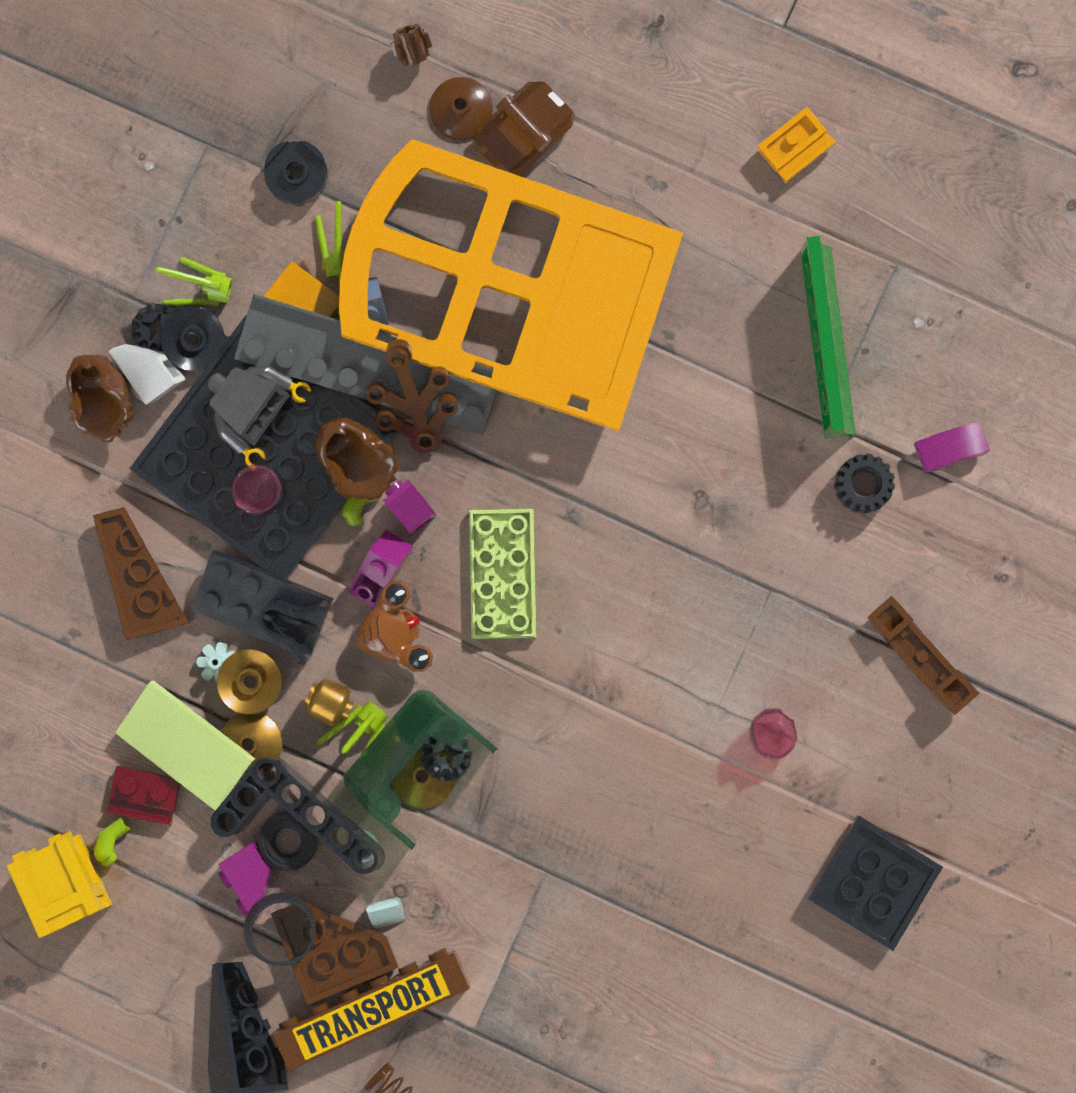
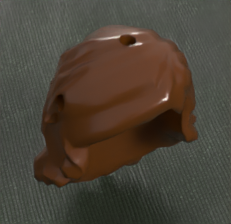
[66,354,134,442]
[315,418,400,500]

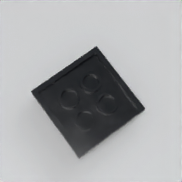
[807,815,943,951]

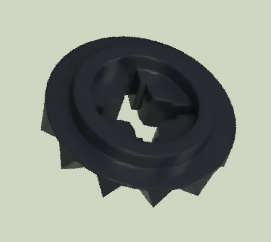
[131,303,175,352]
[421,729,473,781]

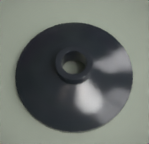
[160,306,225,371]

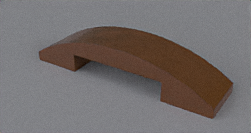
[867,596,980,715]

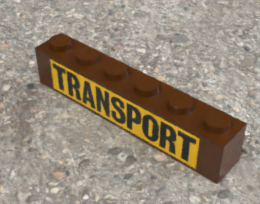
[273,948,471,1071]

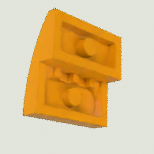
[264,261,339,318]

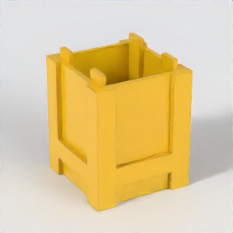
[6,831,113,938]

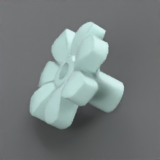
[196,642,235,683]

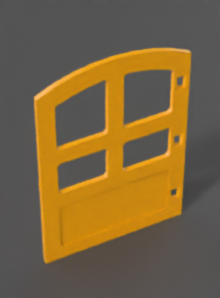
[339,139,683,432]

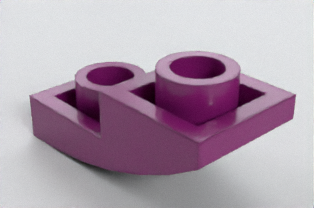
[914,422,990,473]

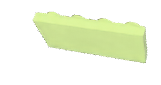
[469,509,536,639]
[115,680,255,811]

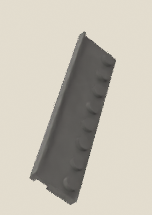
[234,293,496,435]

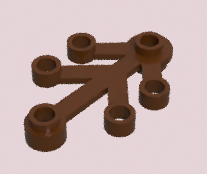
[366,339,458,453]

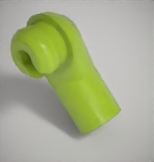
[342,497,382,526]
[94,817,130,866]

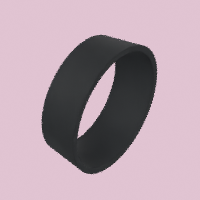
[244,893,316,966]

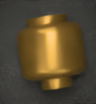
[303,679,354,726]

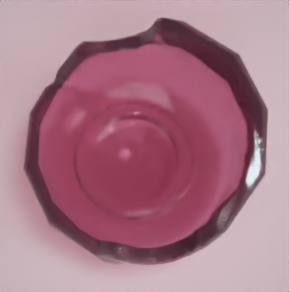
[231,464,282,514]
[748,708,798,760]

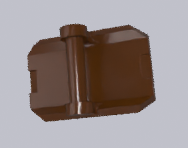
[474,81,575,176]

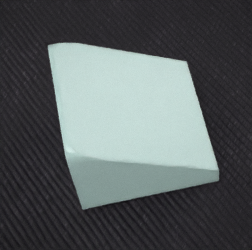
[366,897,405,929]

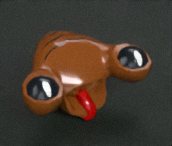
[356,581,433,672]

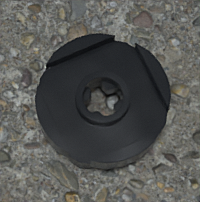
[264,140,329,207]

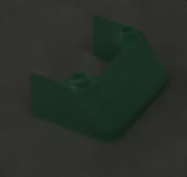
[344,689,498,850]

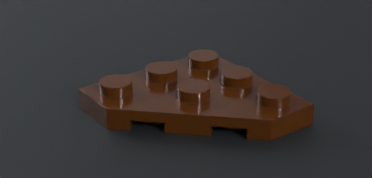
[271,900,399,1005]

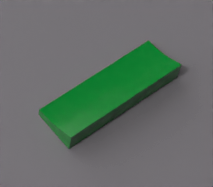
[800,236,856,439]

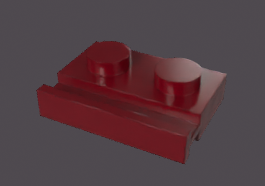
[106,766,180,825]

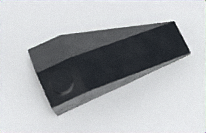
[208,962,289,1093]

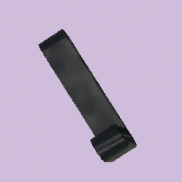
[210,756,385,874]

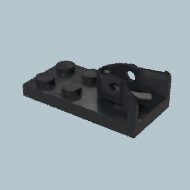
[191,549,334,665]

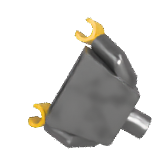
[208,366,311,468]

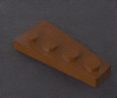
[93,507,189,640]

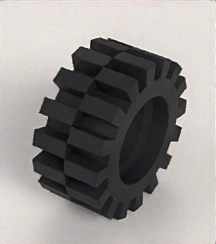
[834,454,895,514]

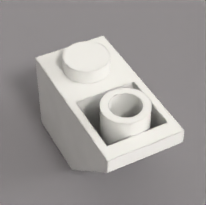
[109,344,186,405]

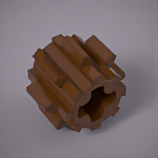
[390,24,432,66]

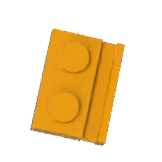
[756,107,836,184]

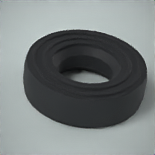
[259,812,318,871]

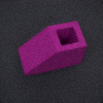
[383,480,437,536]
[348,530,413,608]
[218,841,273,917]

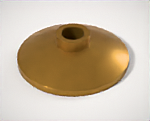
[217,649,282,714]
[220,713,282,776]
[391,744,455,808]

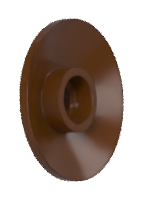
[430,77,493,140]

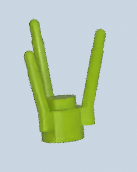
[315,201,345,279]
[155,257,232,307]
[316,700,388,783]

